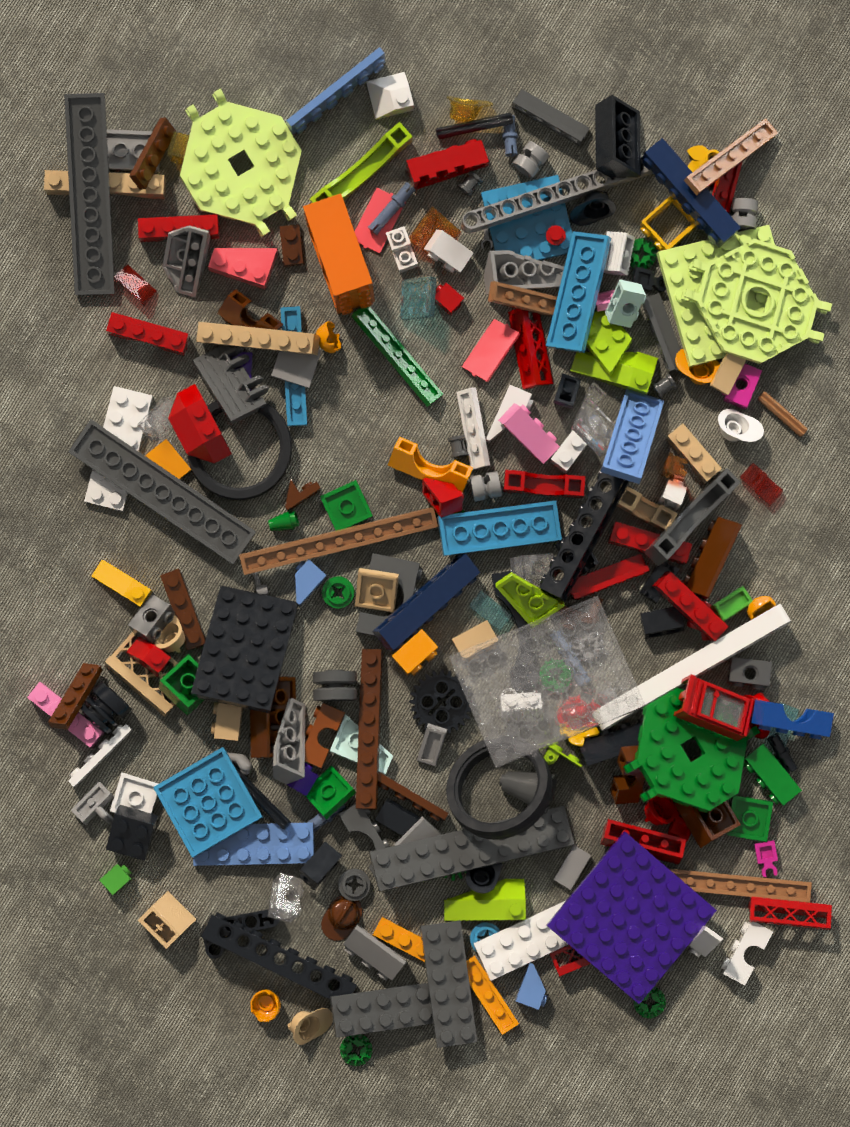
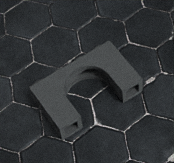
[356,553,423,639]

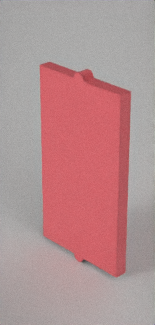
[354,188,406,254]
[462,319,520,382]

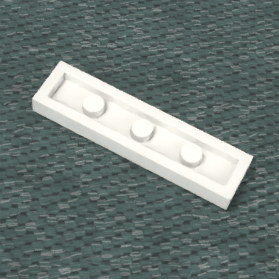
[456,387,490,470]
[68,724,133,787]

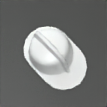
[718,409,764,442]

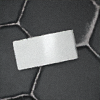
[386,226,419,273]

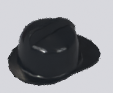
[570,191,616,226]
[465,863,502,894]

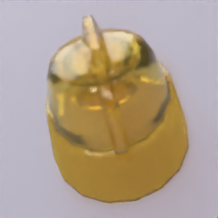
[446,96,494,122]

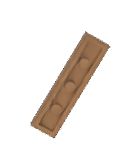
[488,281,557,317]

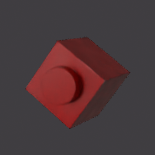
[433,282,464,316]

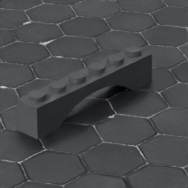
[644,468,741,566]

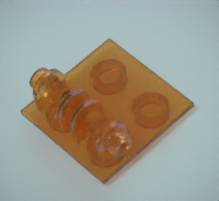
[408,207,461,262]

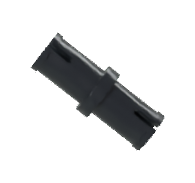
[767,733,797,774]

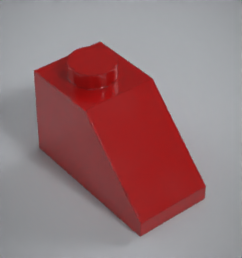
[422,478,464,518]
[126,637,171,677]

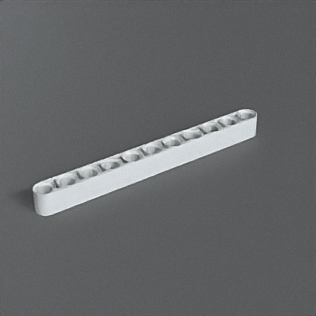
[592,604,791,731]

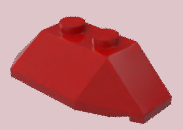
[168,384,232,464]

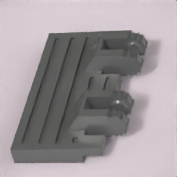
[193,345,269,425]

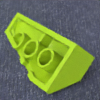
[570,352,658,395]
[444,879,526,921]

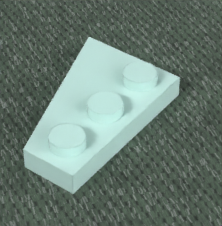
[330,714,393,775]

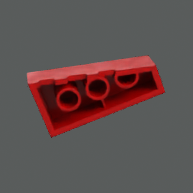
[406,139,489,190]

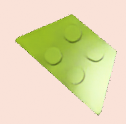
[586,311,632,376]

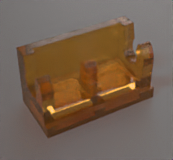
[661,452,688,481]

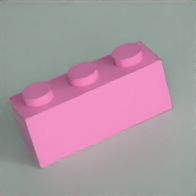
[498,403,560,464]

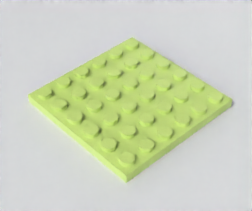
[656,225,775,367]

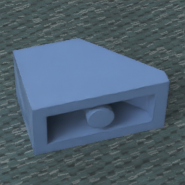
[295,559,327,606]
[515,963,548,1010]

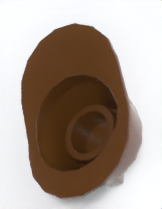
[321,895,362,941]

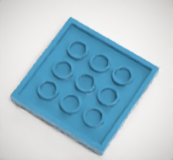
[481,175,572,260]
[153,747,263,858]

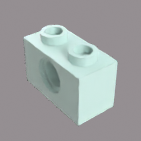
[605,279,646,328]

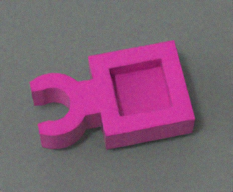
[754,840,778,877]

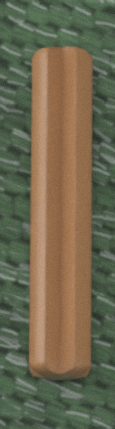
[758,392,808,437]

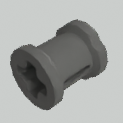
[457,171,483,197]
[651,374,677,399]
[448,435,469,459]

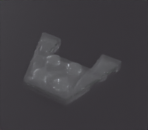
[571,382,615,457]

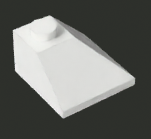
[366,72,414,120]

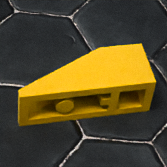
[92,560,153,607]

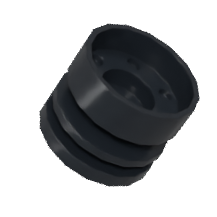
[81,681,132,734]

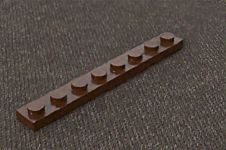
[356,649,383,810]

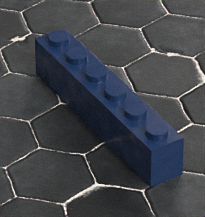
[641,138,741,247]
[372,554,481,651]

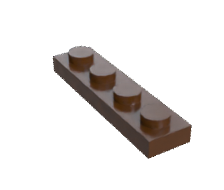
[129,117,176,190]
[160,568,205,651]
[48,663,103,730]
[378,772,449,821]

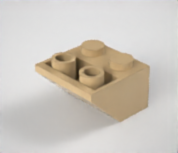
[138,891,197,949]

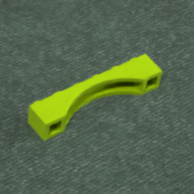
[310,122,413,204]

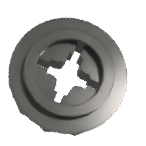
[338,869,370,901]

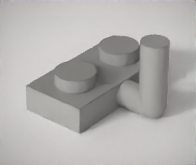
[71,781,114,826]

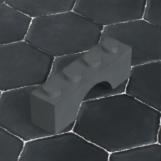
[339,804,390,879]

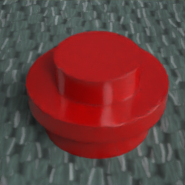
[546,225,566,246]

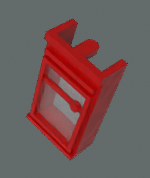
[674,674,755,741]

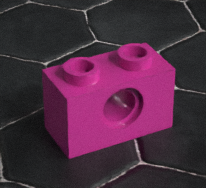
[722,364,762,410]

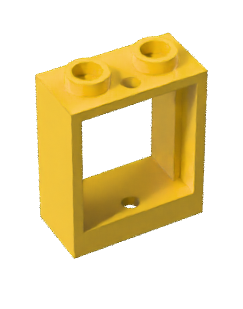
[640,196,697,251]

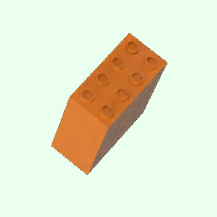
[303,193,375,315]

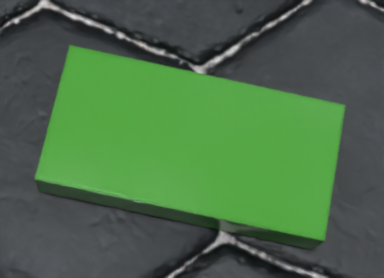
[710,586,753,621]

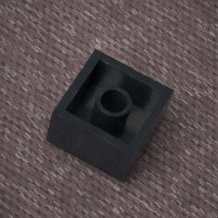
[106,805,158,861]

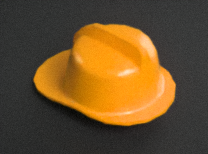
[675,349,720,385]

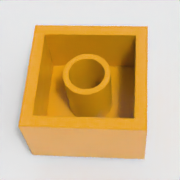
[392,629,438,676]

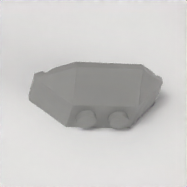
[162,225,210,297]

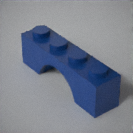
[751,699,834,740]

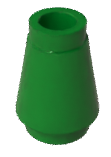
[268,510,299,531]

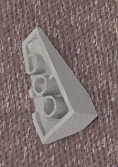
[484,250,565,295]
[273,698,305,784]

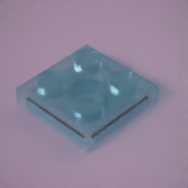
[400,276,436,320]

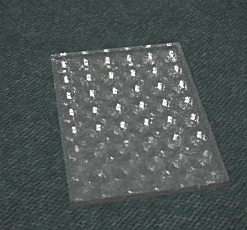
[449,596,646,768]

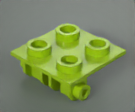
[544,743,582,768]

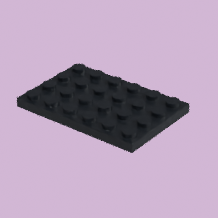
[191,586,299,714]

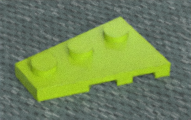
[495,572,564,628]

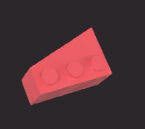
[208,248,278,290]

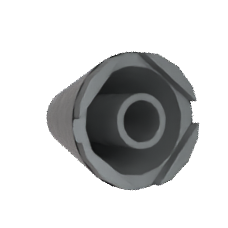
[499,771,557,813]

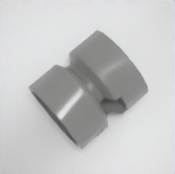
[512,141,549,179]
[731,198,758,231]
[469,471,502,502]

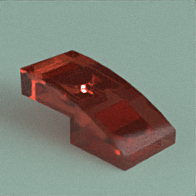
[740,463,783,506]

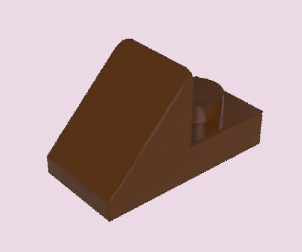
[285,480,321,511]

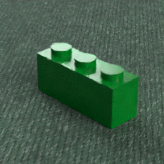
[743,743,802,806]

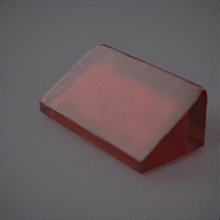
[114,265,157,306]

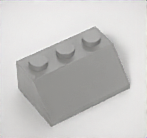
[343,924,406,981]

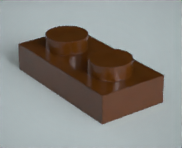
[279,224,304,267]

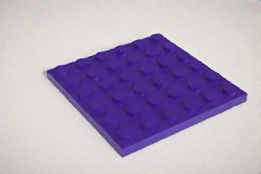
[546,832,717,1004]

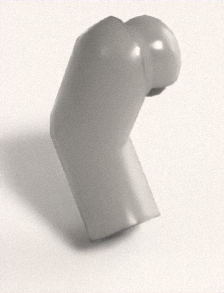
[227,752,252,775]

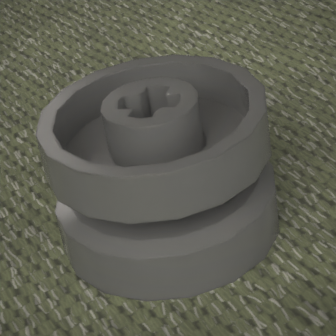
[313,670,357,701]

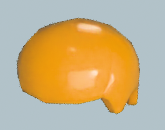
[316,321,341,353]
[747,596,776,620]
[250,989,281,1022]

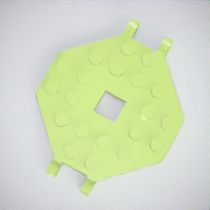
[179,89,302,237]
[680,239,832,364]

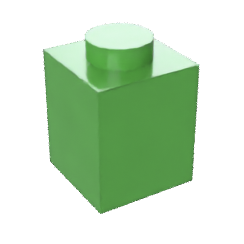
[100,864,132,895]

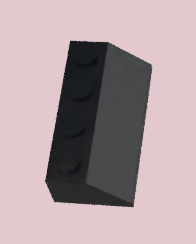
[595,95,641,178]
[578,718,643,767]

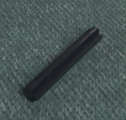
[436,113,513,139]
[237,769,291,829]

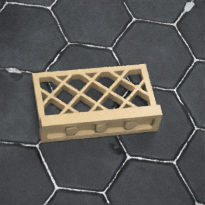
[104,632,178,717]

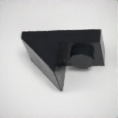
[553,373,581,409]

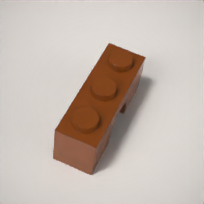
[305,703,345,769]

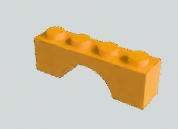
[388,437,473,493]

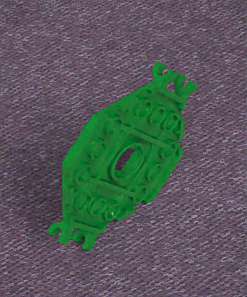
[623,688,760,813]

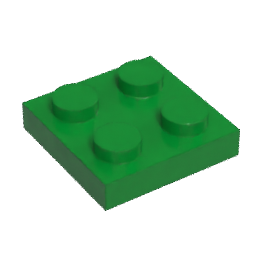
[320,480,373,531]
[304,766,356,820]
[727,795,773,842]

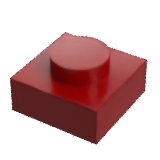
[667,816,691,842]

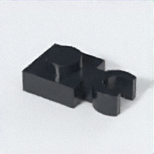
[632,267,666,292]

